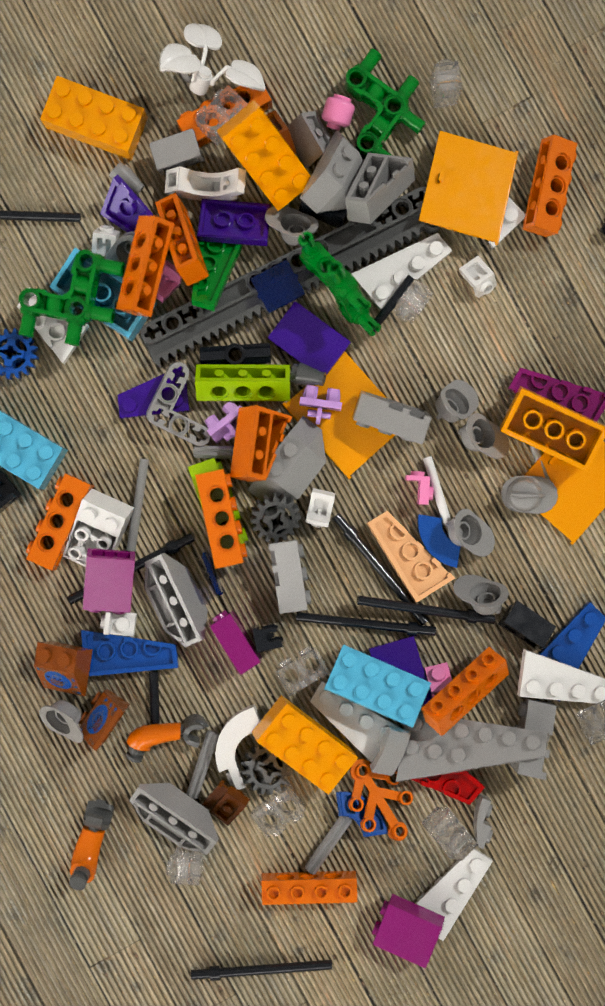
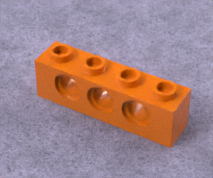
[176,86,272,148]
[522,134,577,237]
[155,192,209,286]
[116,216,174,317]
[195,469,248,569]
[26,473,94,571]
[421,647,509,736]
[262,871,357,905]

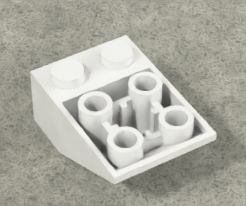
[62,489,134,567]

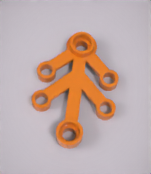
[348,759,413,841]

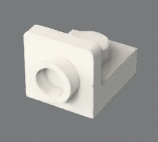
[91,225,120,258]
[459,256,497,298]
[100,611,137,637]

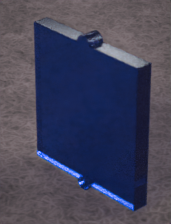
[251,260,305,314]
[201,552,224,596]

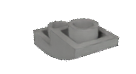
[370,726,411,776]
[473,793,493,849]

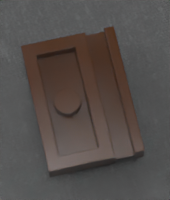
[202,779,250,826]

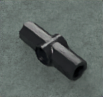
[200,343,271,364]

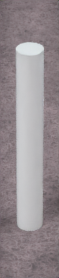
[423,456,451,525]

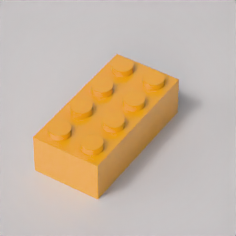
[40,76,148,160]
[217,100,311,211]
[500,386,605,472]
[252,695,358,795]

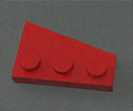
[411,771,485,805]

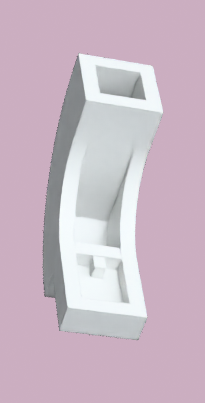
[164,166,246,201]
[215,704,261,790]

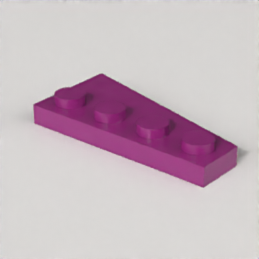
[507,368,605,421]

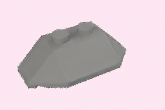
[300,130,363,214]
[248,416,326,501]
[145,553,208,647]
[129,783,219,855]

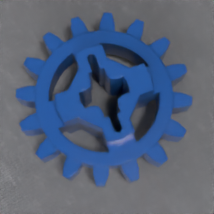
[0,328,39,380]

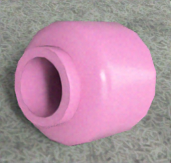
[321,94,355,131]

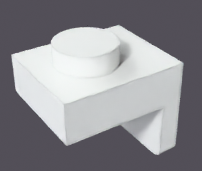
[306,488,336,528]

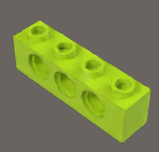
[195,364,290,401]
[188,458,249,549]

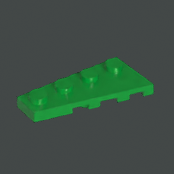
[191,241,243,311]

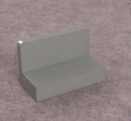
[287,111,331,168]
[149,129,205,175]

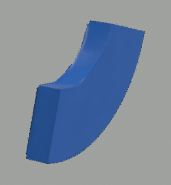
[417,514,461,568]
[336,792,388,837]

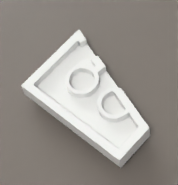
[17,287,89,365]

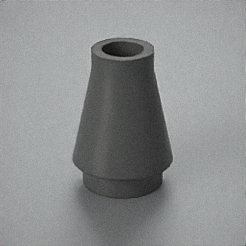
[290,362,326,386]

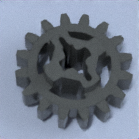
[249,492,301,543]
[240,744,292,795]

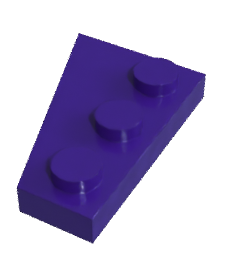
[100,174,155,232]
[117,367,190,419]

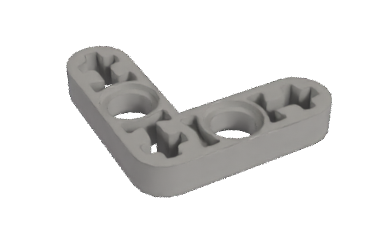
[146,362,210,446]

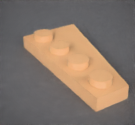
[366,511,455,603]

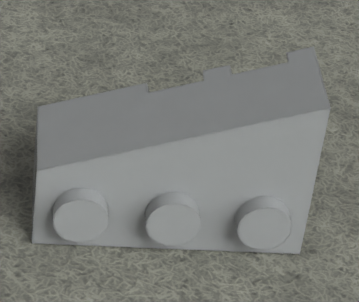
[345,153,415,224]
[352,390,432,445]
[268,540,312,614]
[509,697,557,780]

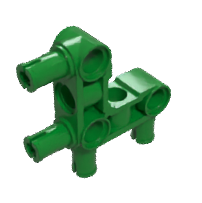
[345,48,426,159]
[298,231,381,336]
[18,250,125,347]

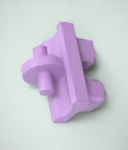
[299,385,342,425]
[205,401,241,444]

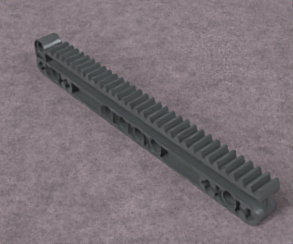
[140,187,441,368]

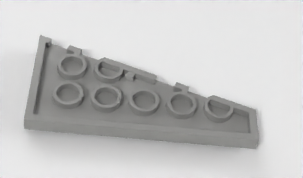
[396,713,549,782]

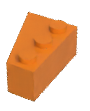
[230,405,293,482]

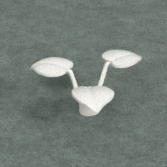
[160,23,265,95]

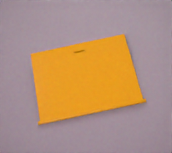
[418,131,519,245]
[282,352,395,479]
[524,441,605,545]

